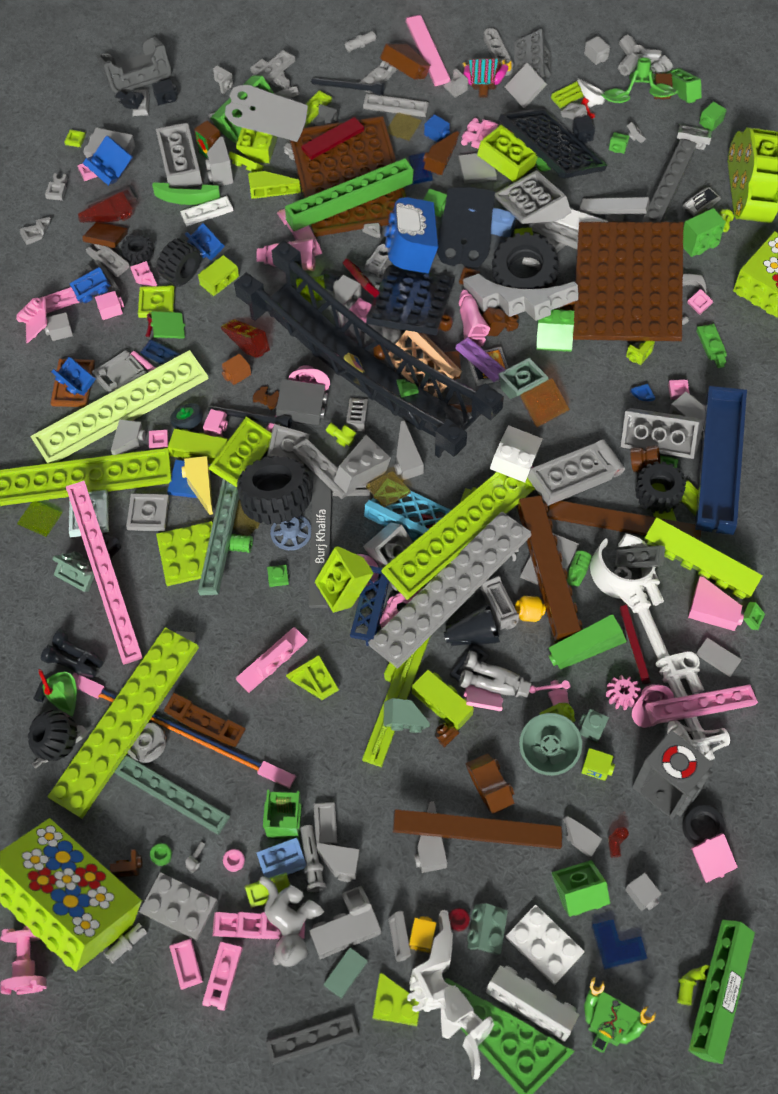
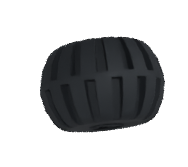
[28,710,77,761]

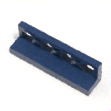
[350,566,390,646]

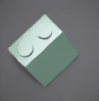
[498,358,548,399]

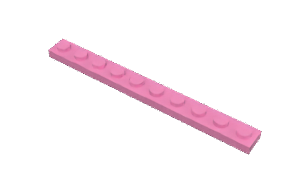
[66,481,143,665]

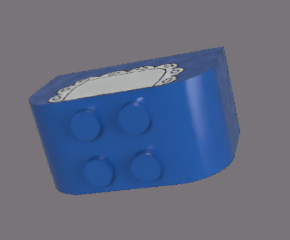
[384,198,438,274]

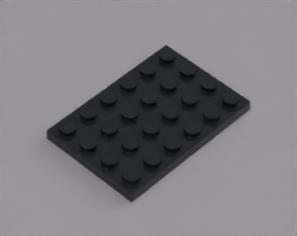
[499,108,608,179]
[366,267,455,336]

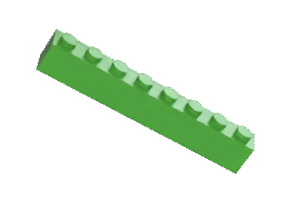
[285,158,413,232]

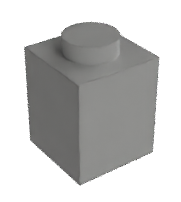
[584,36,610,65]
[45,313,73,341]
[625,873,661,911]

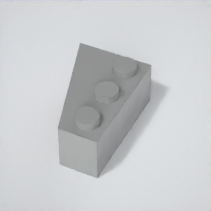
[334,435,391,493]

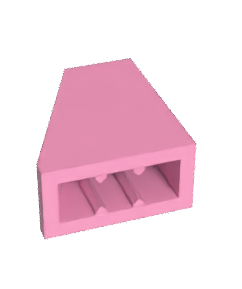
[688,576,744,631]

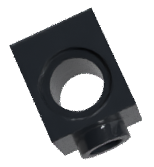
[152,79,178,106]
[572,116,595,143]

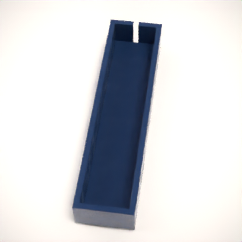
[695,386,747,535]

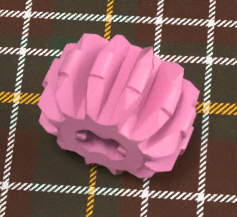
[606,675,641,711]

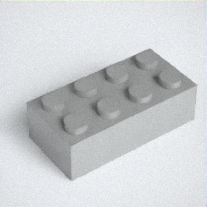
[156,123,202,189]

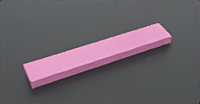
[406,15,450,86]
[645,684,758,725]

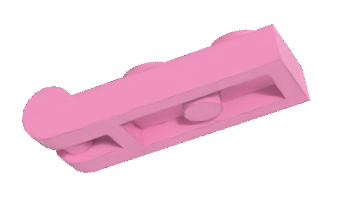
[203,942,242,1011]

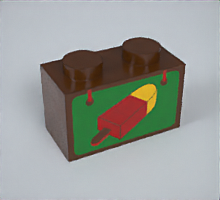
[194,120,221,159]

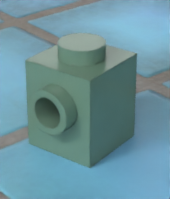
[578,709,609,743]

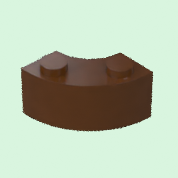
[465,753,514,814]

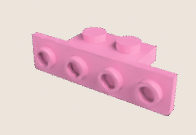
[236,628,308,693]

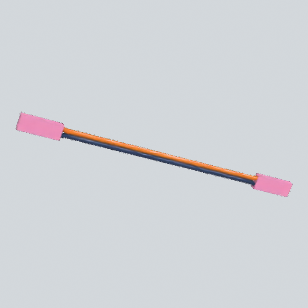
[72,672,296,789]

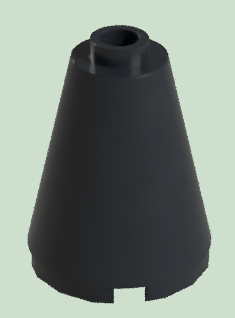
[444,604,500,646]

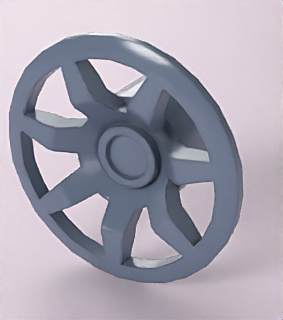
[270,515,311,551]

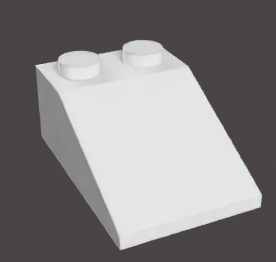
[490,425,543,482]

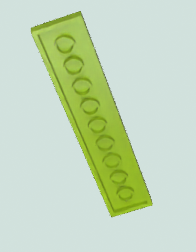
[0,448,172,506]
[381,472,535,600]
[47,627,199,819]

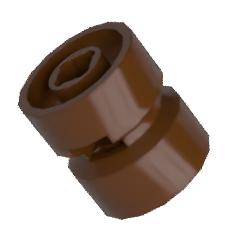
[631,445,661,472]

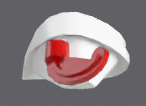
[577,79,605,119]

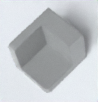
[444,69,468,97]

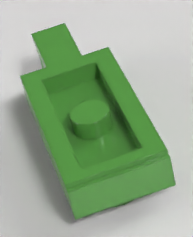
[696,324,727,368]

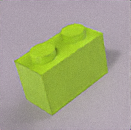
[198,255,239,296]

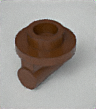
[435,723,459,748]

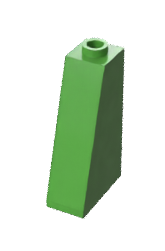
[548,614,627,670]

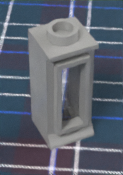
[481,576,519,630]

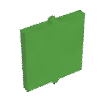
[151,311,185,339]

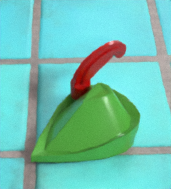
[38,669,77,717]

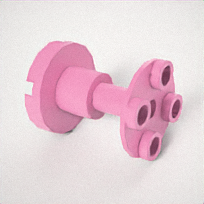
[0,926,47,995]

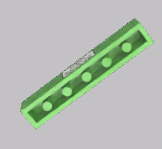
[688,920,755,1064]

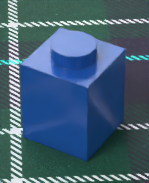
[424,114,450,143]

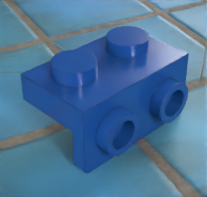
[185,223,225,260]
[70,267,111,303]
[51,357,96,396]

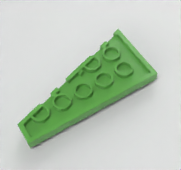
[445,978,575,1094]

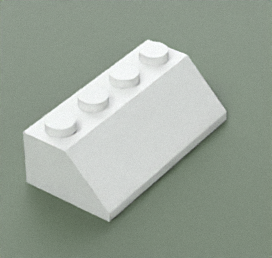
[486,965,580,1042]

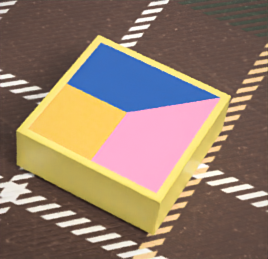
[344,353,364,373]

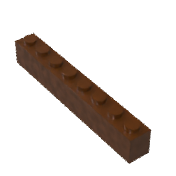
[517,496,583,643]

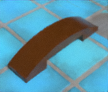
[164,693,246,747]

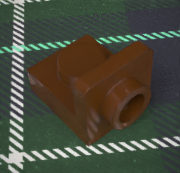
[110,849,143,878]

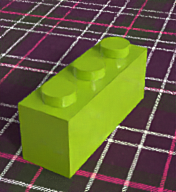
[168,429,228,464]
[412,670,474,730]

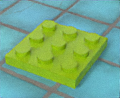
[156,521,213,586]

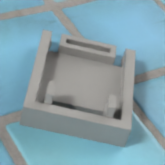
[92,351,147,394]

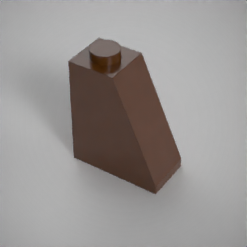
[380,44,431,79]

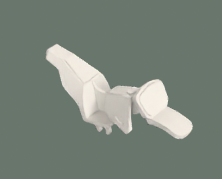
[407,910,494,1079]

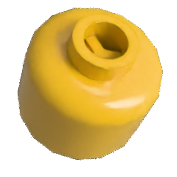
[515,596,546,622]

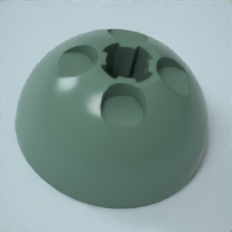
[519,713,582,776]

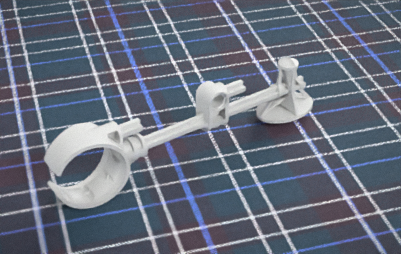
[590,534,730,760]

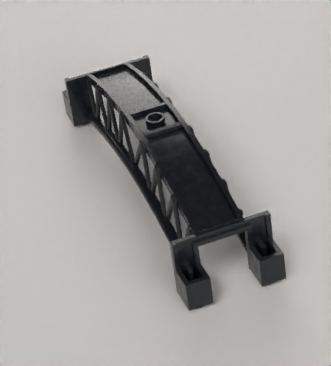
[234,240,504,458]

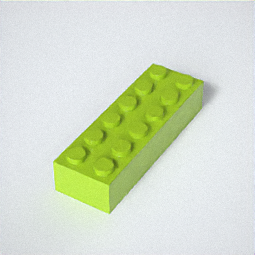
[644,517,763,599]

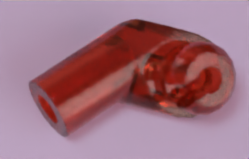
[608,827,629,858]

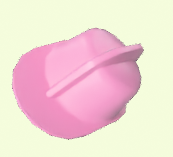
[288,365,330,391]
[632,684,674,728]

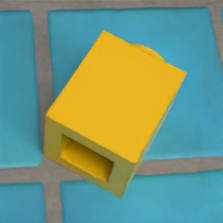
[409,916,436,953]

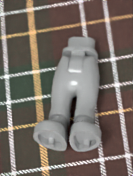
[459,651,531,698]

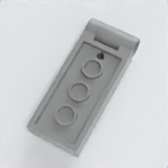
[528,440,625,506]

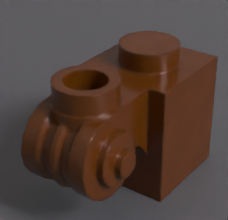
[482,308,519,336]

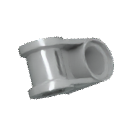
[364,244,391,278]

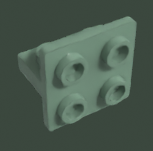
[52,551,94,592]

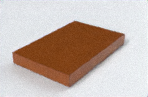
[51,359,95,407]

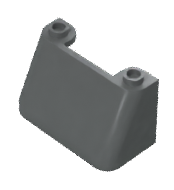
[96,37,171,93]

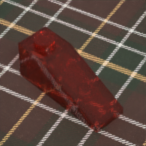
[78,192,133,223]
[221,319,270,358]

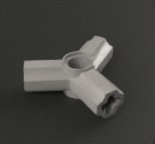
[618,35,661,76]

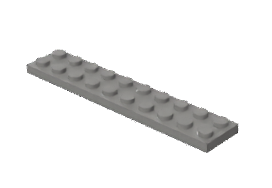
[368,512,531,669]

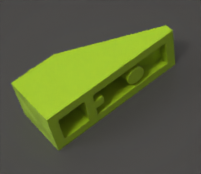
[248,171,301,199]

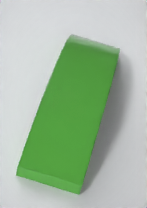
[152,182,221,205]

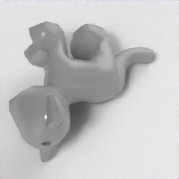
[259,876,324,967]

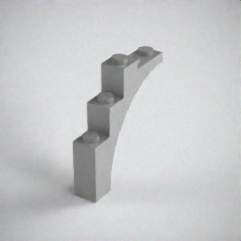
[463,274,578,321]

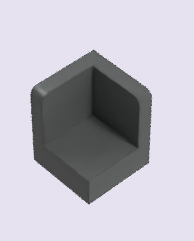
[314,104,338,127]

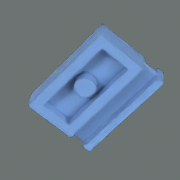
[257,838,307,878]

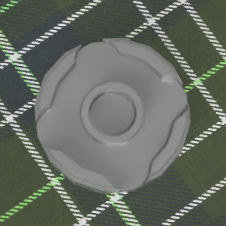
[128,723,166,763]

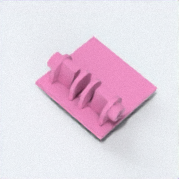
[17,296,48,343]

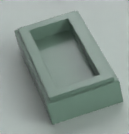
[324,948,368,999]

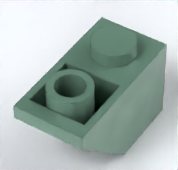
[384,698,430,733]

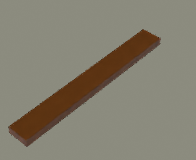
[547,501,701,541]
[393,809,562,849]

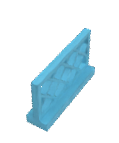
[364,479,451,541]

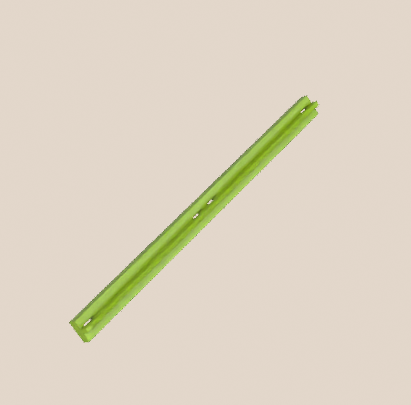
[362,487,476,767]

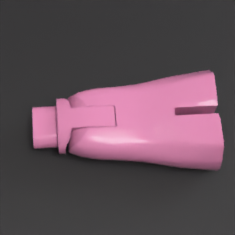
[257,238,316,271]
[459,290,490,347]

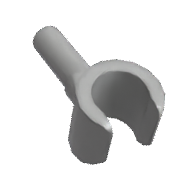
[186,842,205,873]

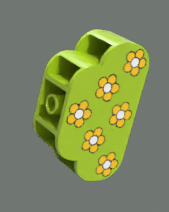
[728,128,778,223]

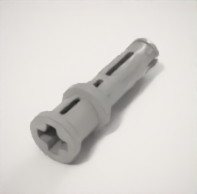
[300,825,326,892]

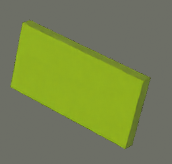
[208,417,271,487]

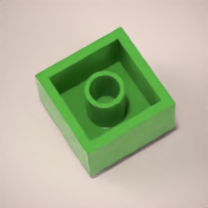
[683,208,726,257]

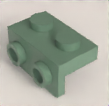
[467,903,508,955]

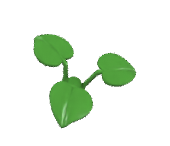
[601,58,678,103]

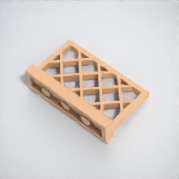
[388,331,462,398]

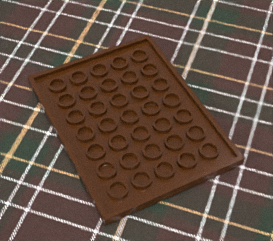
[289,116,407,237]
[573,222,683,341]

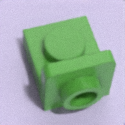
[609,132,630,154]

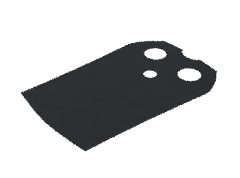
[437,187,495,268]

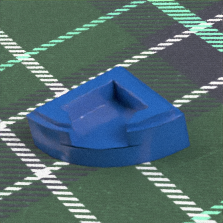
[631,383,655,401]

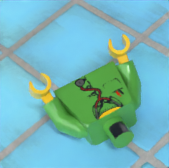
[584,978,656,1053]

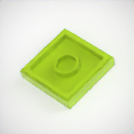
[138,286,175,318]

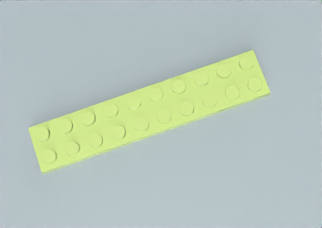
[31,350,208,464]

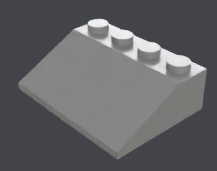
[495,170,572,224]

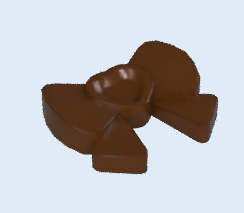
[253,386,279,410]

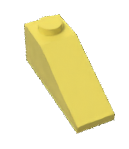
[182,456,213,515]

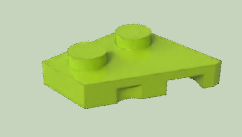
[286,655,339,700]
[373,973,419,1026]

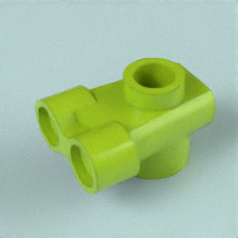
[326,423,356,447]

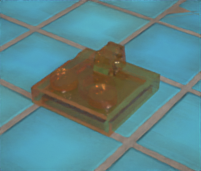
[520,378,570,427]

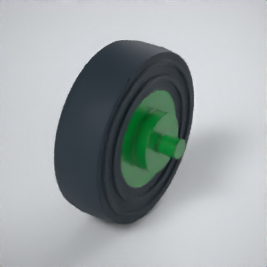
[170,403,203,430]

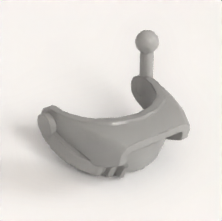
[683,274,708,296]

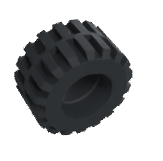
[156,238,201,287]
[635,461,686,514]

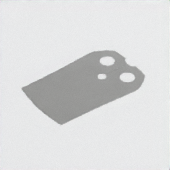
[225,85,308,142]

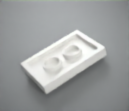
[506,905,585,985]

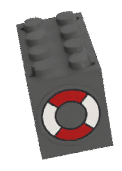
[632,730,714,820]

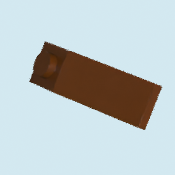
[423,131,460,176]

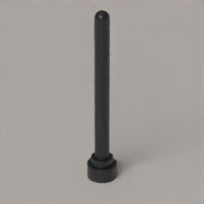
[311,78,384,96]
[208,406,292,428]

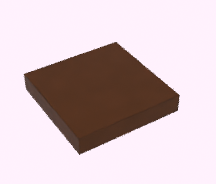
[83,222,128,248]

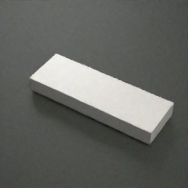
[180,196,233,226]

